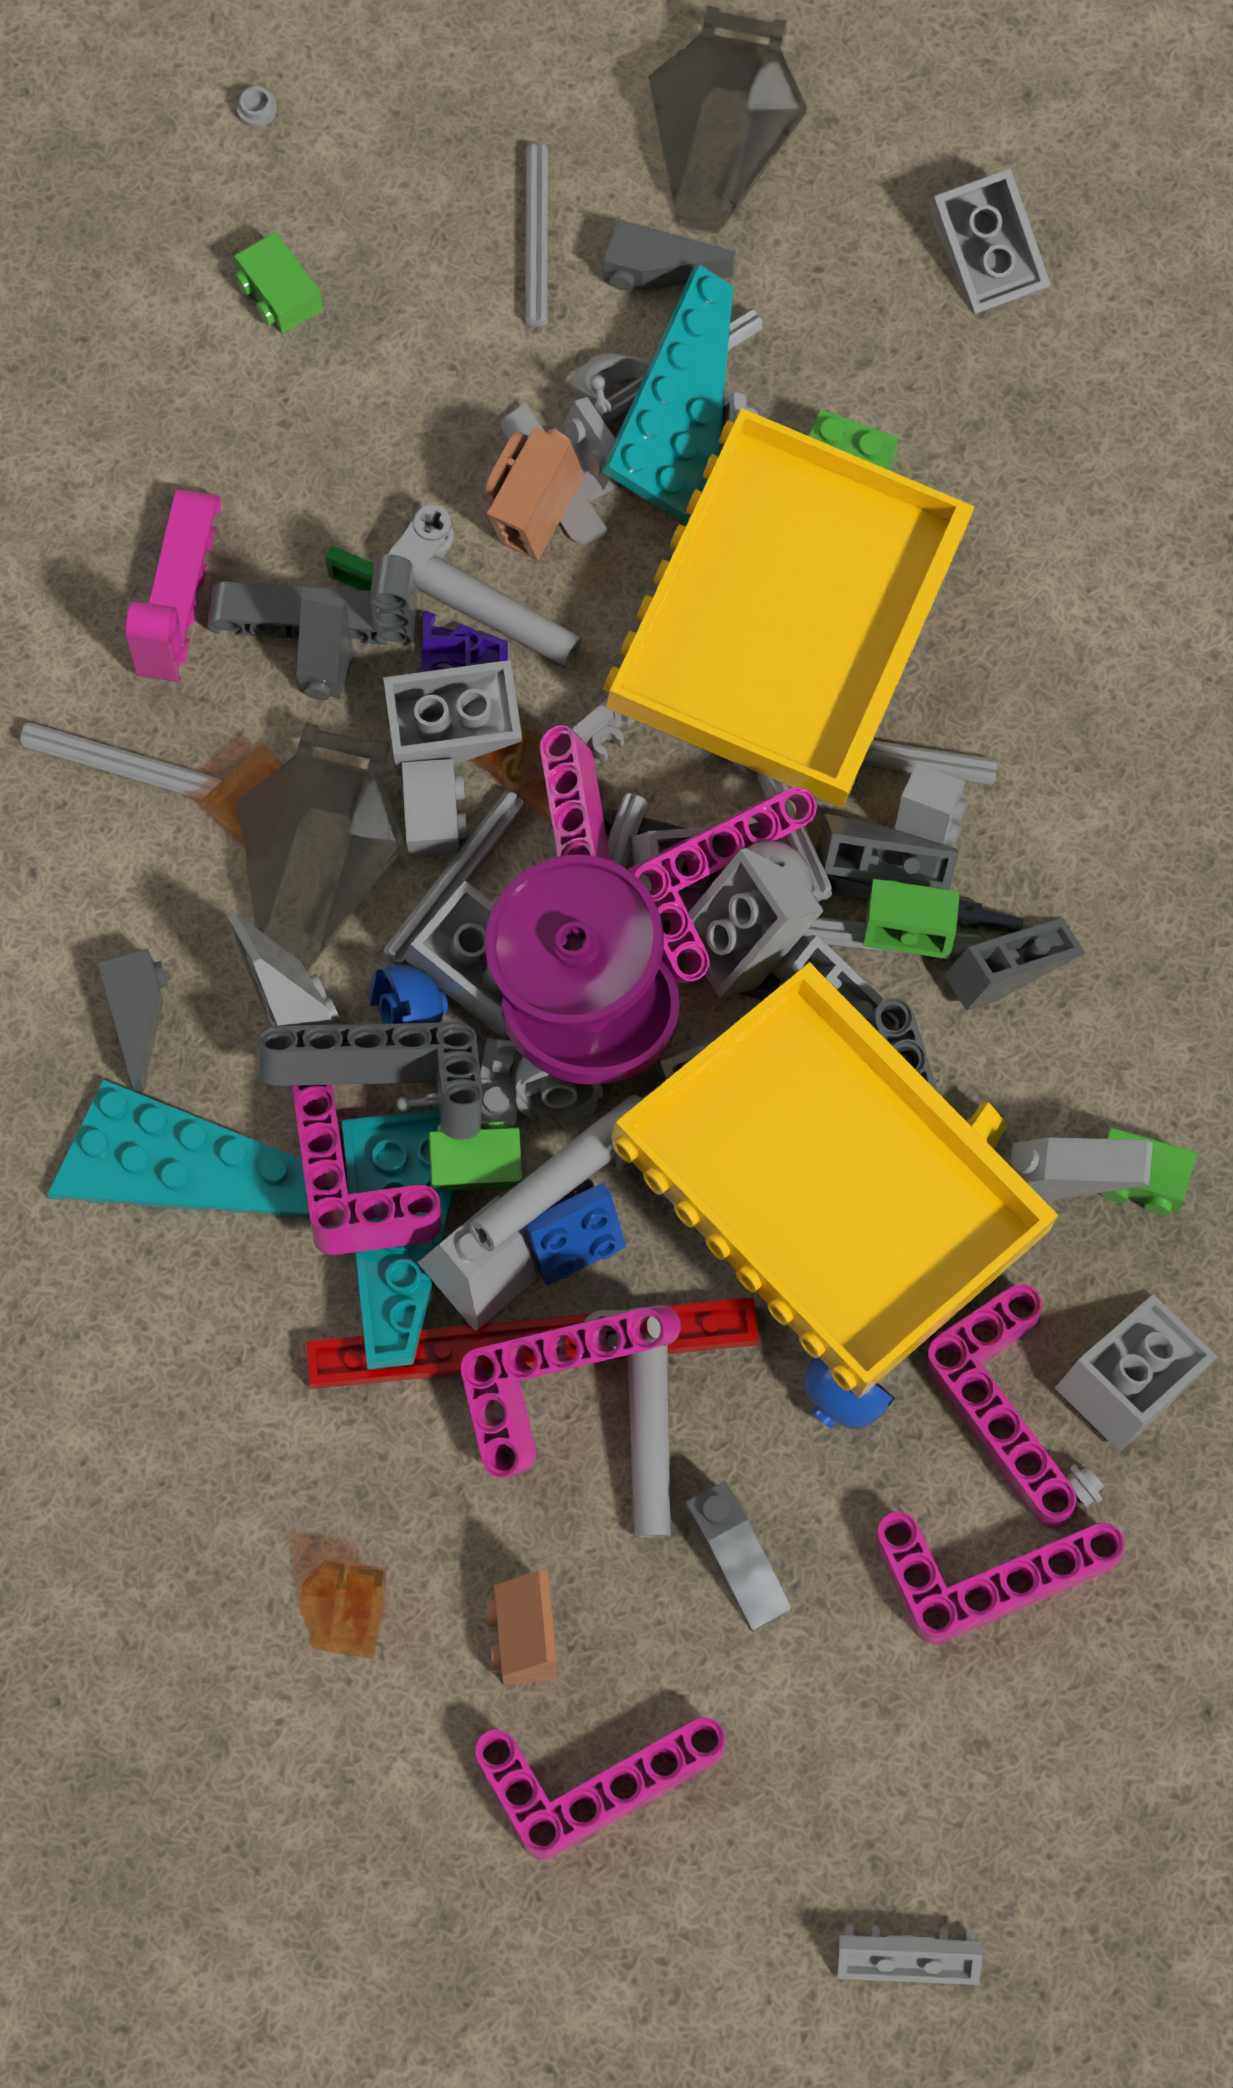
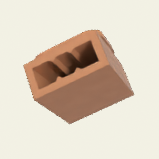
[485,427,584,561]

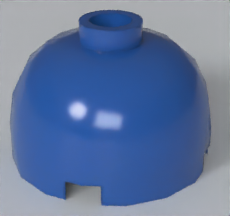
[369,965,448,1024]
[804,1357,895,1429]

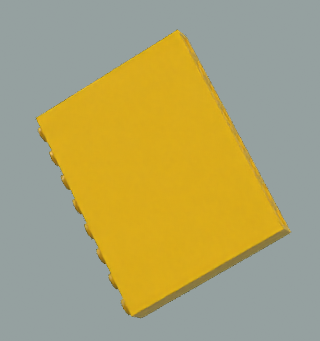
[603,408,975,809]
[610,962,1059,1398]

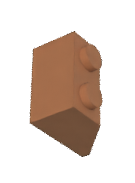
[487,1569,559,1685]

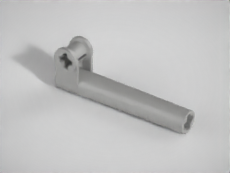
[388,504,582,668]
[469,1095,643,1251]
[585,1307,671,1538]

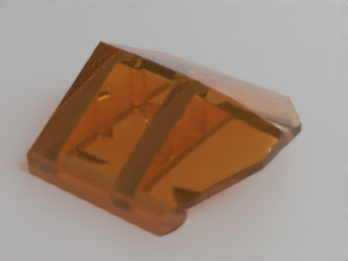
[300,1558,386,1659]

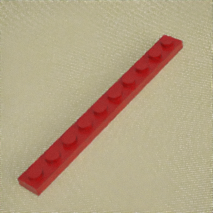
[306,1297,758,1389]

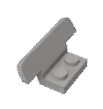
[501,397,619,545]

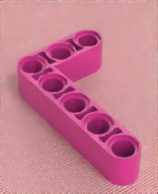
[126,489,221,682]
[540,725,611,861]
[628,787,817,984]
[292,1085,442,1255]
[926,1284,1076,1528]
[461,1305,681,1478]
[876,1511,1125,1644]
[475,1718,725,1860]

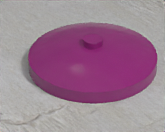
[485,854,664,1029]
[501,959,680,1084]

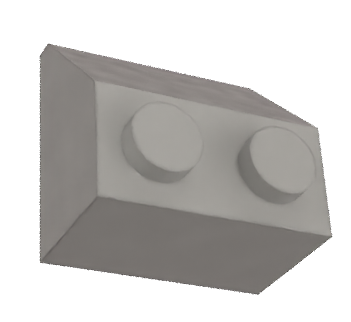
[417,1196,537,1331]

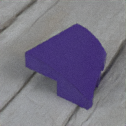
[422,612,508,672]

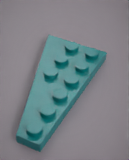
[601,265,733,525]
[47,1080,333,1218]
[342,1109,455,1370]

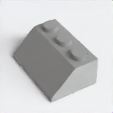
[688,848,823,998]
[403,880,508,1040]

